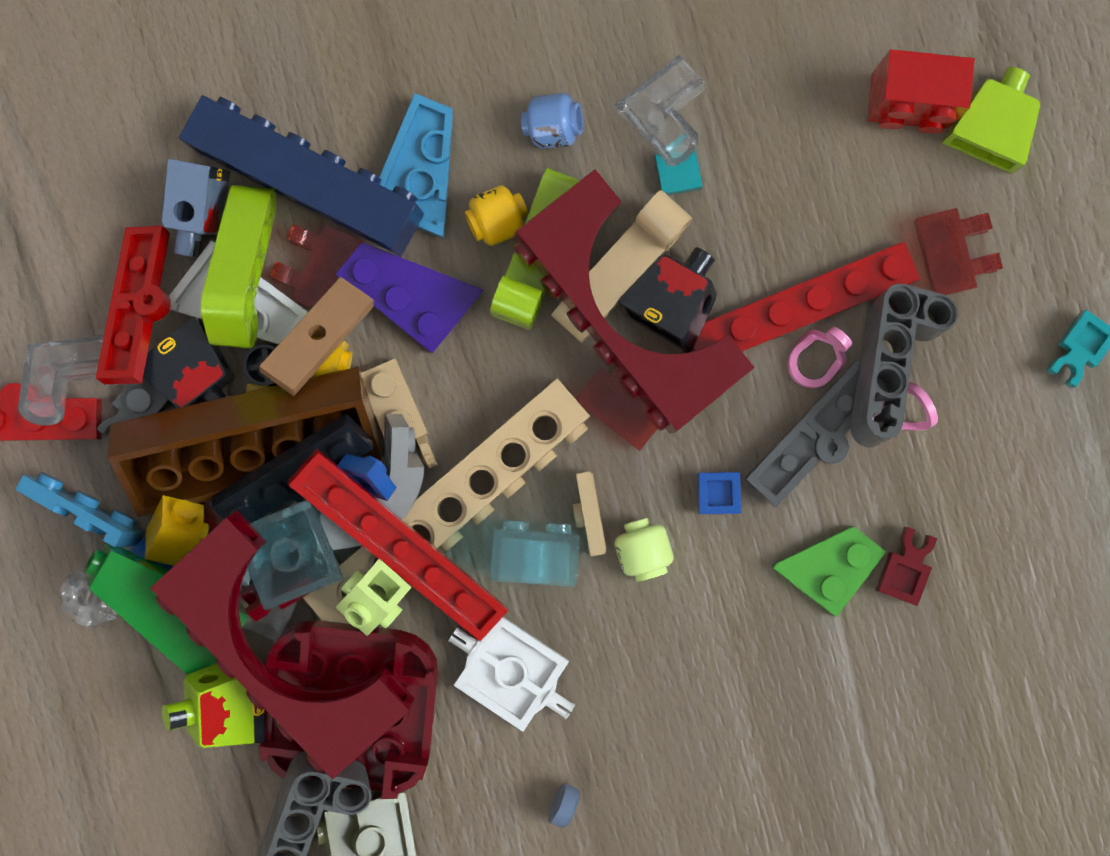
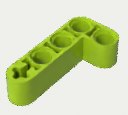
[490,168,580,331]
[201,185,276,349]

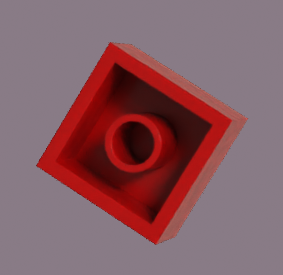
[867,49,975,134]

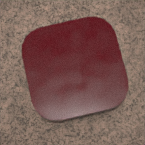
[259,620,438,800]

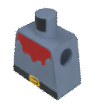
[162,159,230,257]

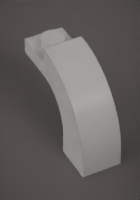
[315,414,424,550]

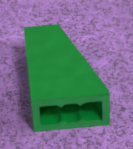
[84,543,249,675]

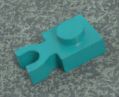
[1045,309,1110,388]

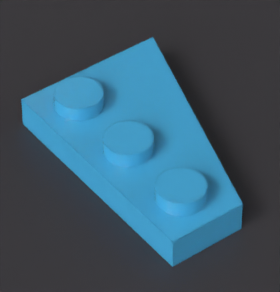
[379,93,454,239]
[15,472,146,547]

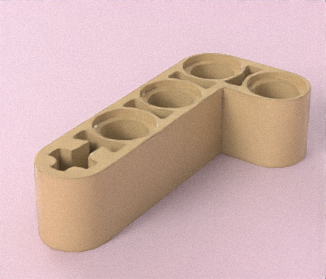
[551,190,693,343]

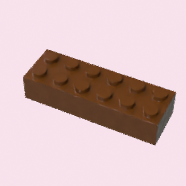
[107,367,382,517]

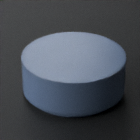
[548,783,580,828]

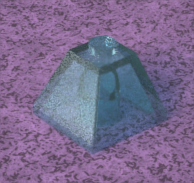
[247,500,344,610]

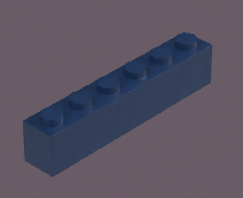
[179,95,424,257]

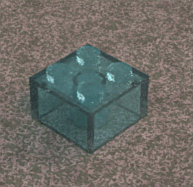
[490,520,580,587]

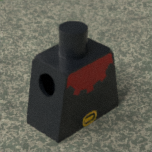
[618,247,717,353]
[143,316,235,408]

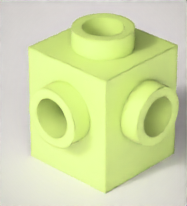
[335,559,411,636]

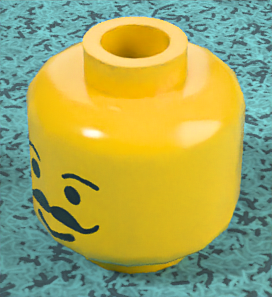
[464,185,528,246]

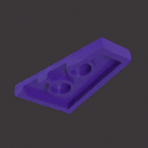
[335,242,484,353]

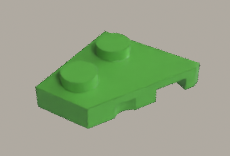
[771,526,886,617]

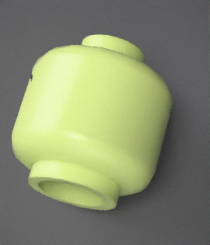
[614,518,674,582]

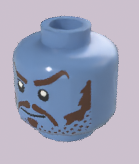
[521,93,584,149]

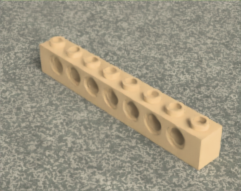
[303,378,590,624]

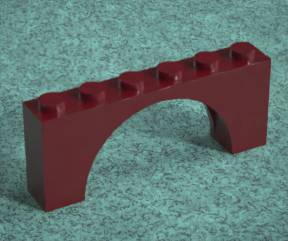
[513,169,755,434]
[150,510,414,780]

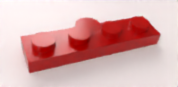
[95,225,171,385]
[0,383,102,441]

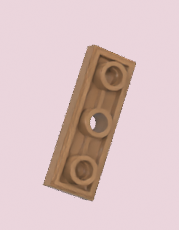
[259,277,374,396]

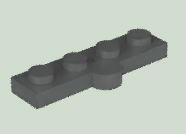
[744,359,887,507]

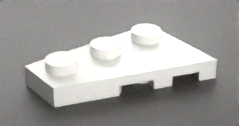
[169,240,308,345]

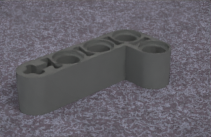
[851,284,958,448]
[257,751,371,856]

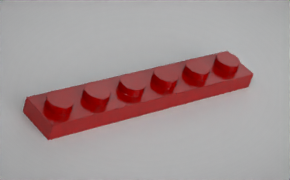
[683,242,920,353]
[288,449,508,642]

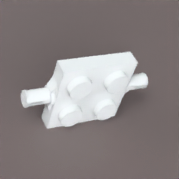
[448,616,575,731]

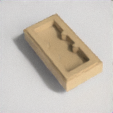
[572,471,607,556]

